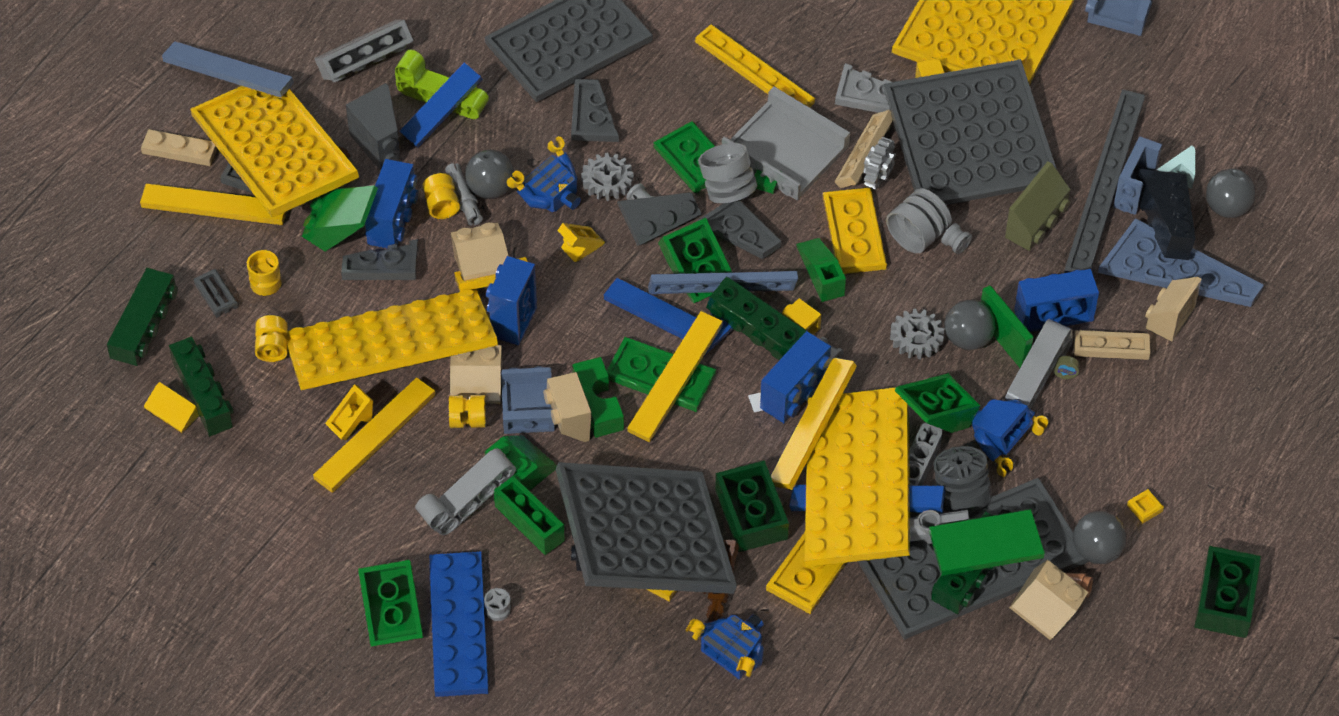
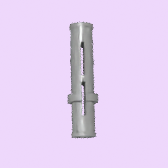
[445,163,483,226]

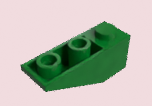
[796,238,846,302]

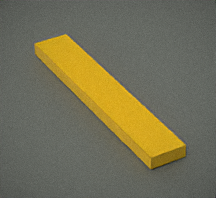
[695,24,815,108]
[140,184,286,225]
[627,311,723,442]
[771,358,857,490]
[313,377,436,493]

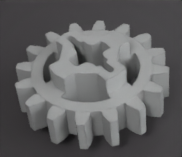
[863,137,896,190]
[581,153,633,201]
[890,309,944,359]

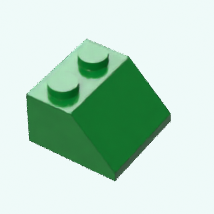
[485,435,557,491]

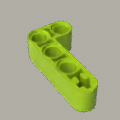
[395,50,489,119]

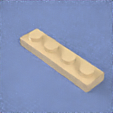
[835,110,893,188]

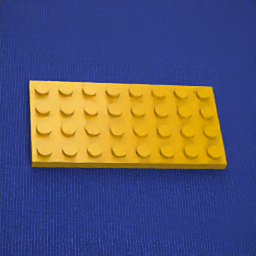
[190,86,359,218]
[286,289,498,390]
[805,387,910,567]

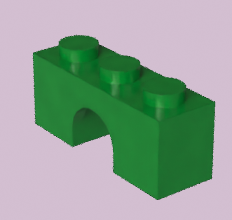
[572,357,624,438]

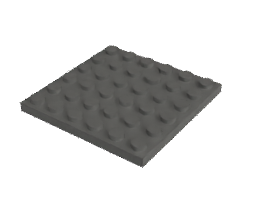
[884,59,1057,205]
[555,462,737,594]

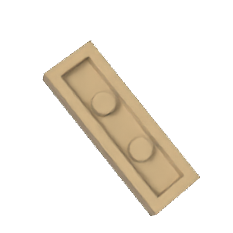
[141,129,217,166]
[1074,330,1150,360]

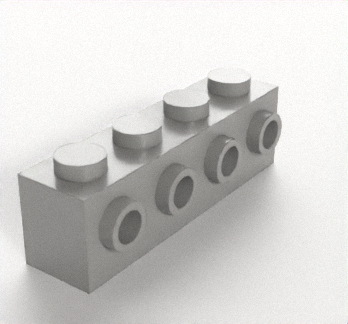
[314,20,413,82]

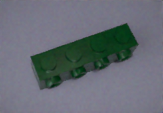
[107,267,178,366]
[706,276,806,360]
[169,336,234,437]
[931,511,996,615]

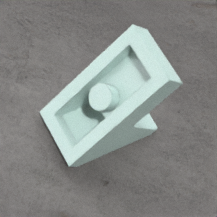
[1157,146,1195,189]

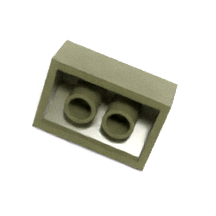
[1005,161,1071,251]

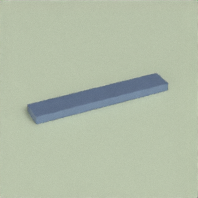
[162,41,294,98]
[648,271,798,294]

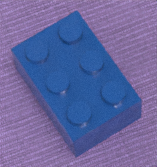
[365,159,419,249]
[486,256,537,346]
[1014,269,1099,332]
[760,331,832,423]

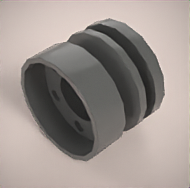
[933,446,992,513]

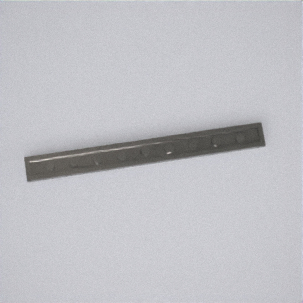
[1064,89,1145,273]

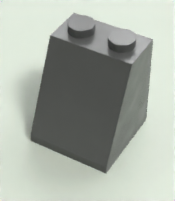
[346,83,400,171]

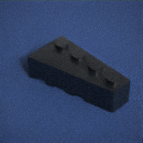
[1136,169,1196,260]

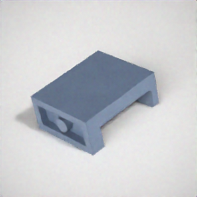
[1085,0,1153,36]
[1113,136,1162,215]
[501,367,554,434]

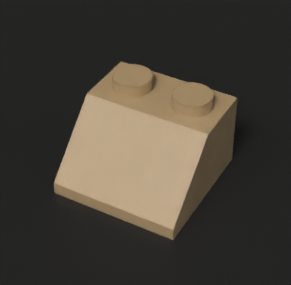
[451,222,508,281]
[1145,277,1202,341]
[450,345,503,404]
[543,372,591,442]
[1009,560,1088,640]

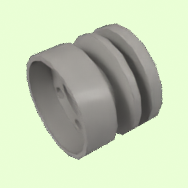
[698,143,757,203]
[886,188,952,253]

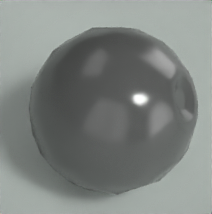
[465,149,514,199]
[1206,169,1256,218]
[945,299,996,351]
[1073,511,1127,564]

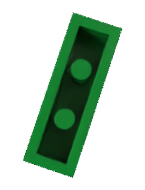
[494,476,565,555]

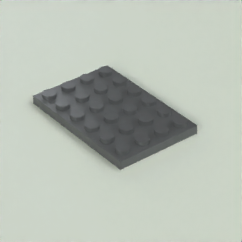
[485,0,652,102]

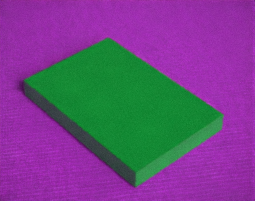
[653,121,715,193]
[981,285,1033,368]

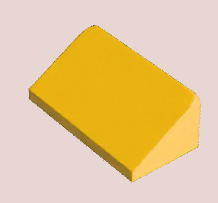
[144,382,199,433]

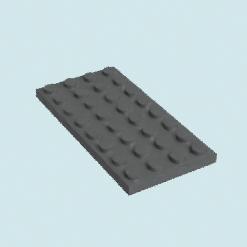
[858,478,1088,640]

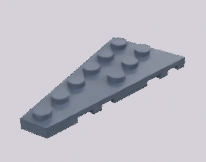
[1098,219,1264,307]

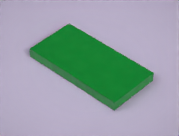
[607,337,716,412]
[929,509,1045,576]

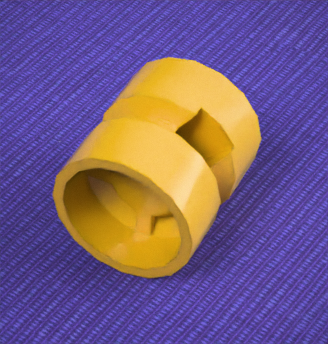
[422,173,460,219]
[247,250,282,296]
[255,315,288,362]
[449,395,486,428]

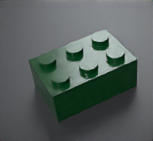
[715,460,789,552]
[1194,546,1261,638]

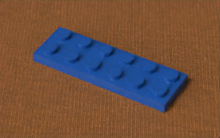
[429,551,488,697]

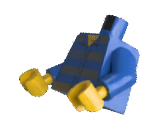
[507,136,581,212]
[972,399,1048,477]
[686,614,764,680]

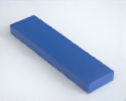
[400,62,483,148]
[604,278,696,339]

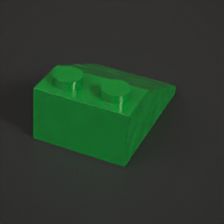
[302,185,378,252]
[658,218,733,304]
[894,373,980,433]
[358,560,423,647]

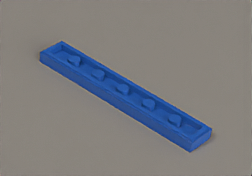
[789,485,945,513]

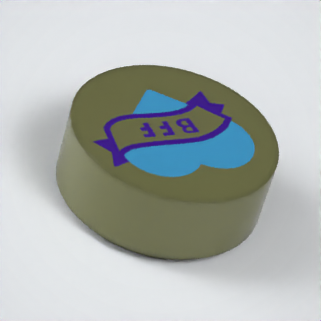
[1054,356,1079,379]

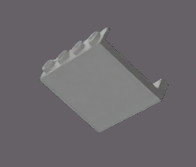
[722,87,850,201]

